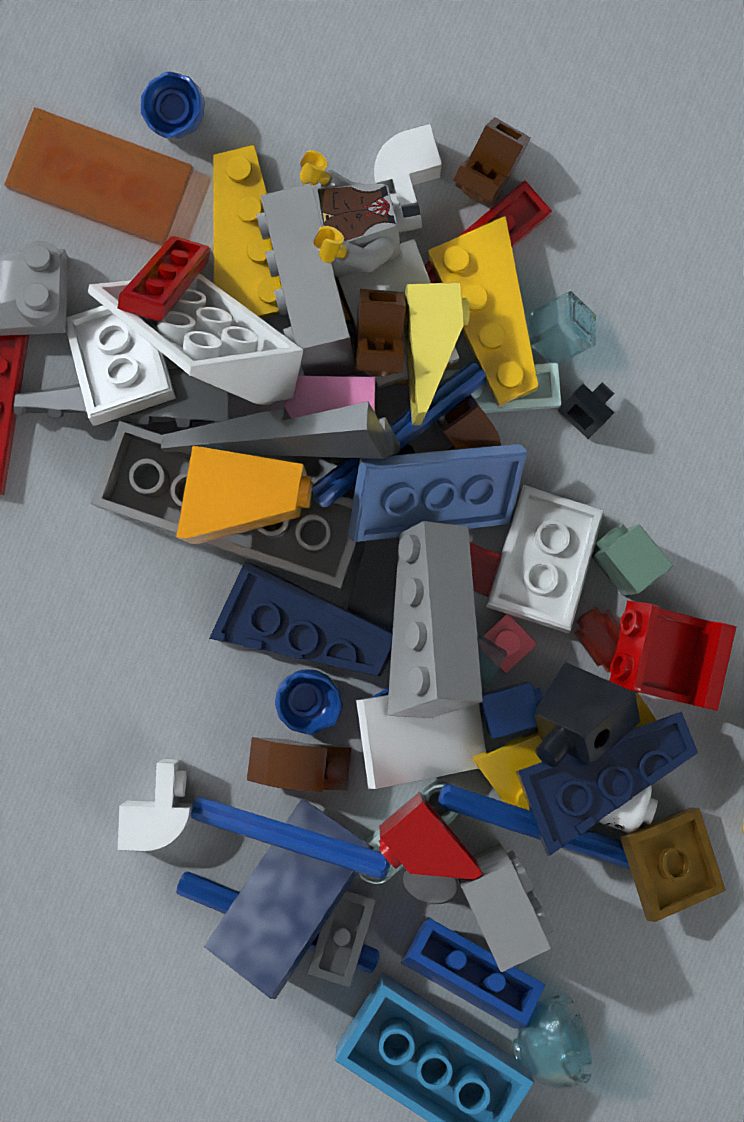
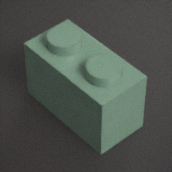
[592,524,673,596]

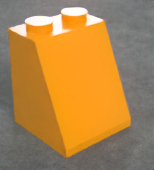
[176,446,313,544]

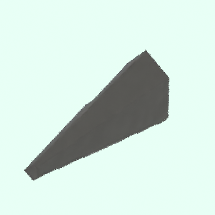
[14,367,229,427]
[161,401,400,459]

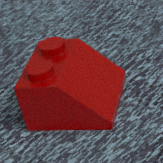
[378,791,483,880]

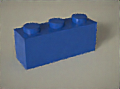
[401,918,545,1029]

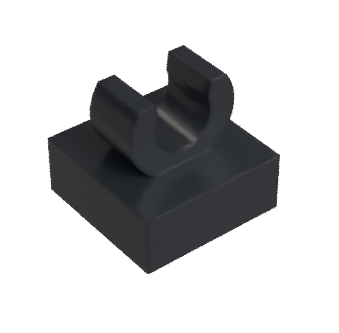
[558,382,615,439]

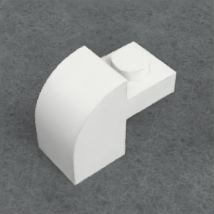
[374,124,442,207]
[117,759,193,851]

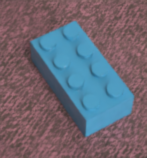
[335,973,534,1122]

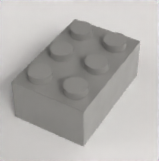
[458,843,554,972]

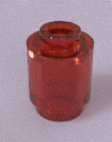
[573,606,620,673]

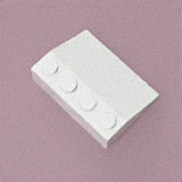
[88,274,303,405]

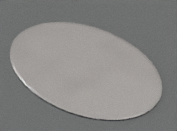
[403,870,457,904]

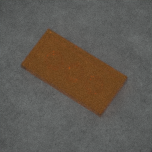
[4,107,194,246]

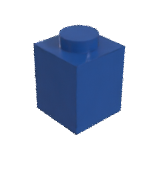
[480,681,543,739]

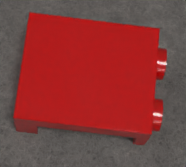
[609,600,737,711]

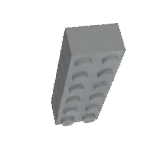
[91,421,358,590]

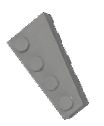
[256,183,357,377]
[387,521,483,718]

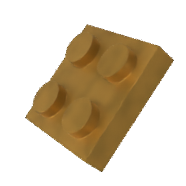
[620,808,726,922]

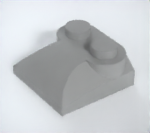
[0,241,68,335]

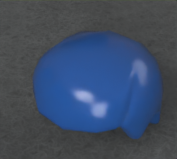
[141,71,205,139]
[275,669,343,735]

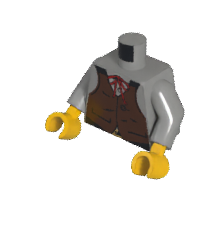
[299,150,422,278]

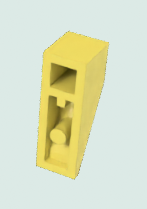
[404,283,470,426]

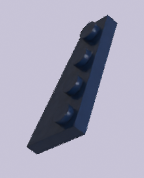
[209,561,393,676]
[516,711,698,856]

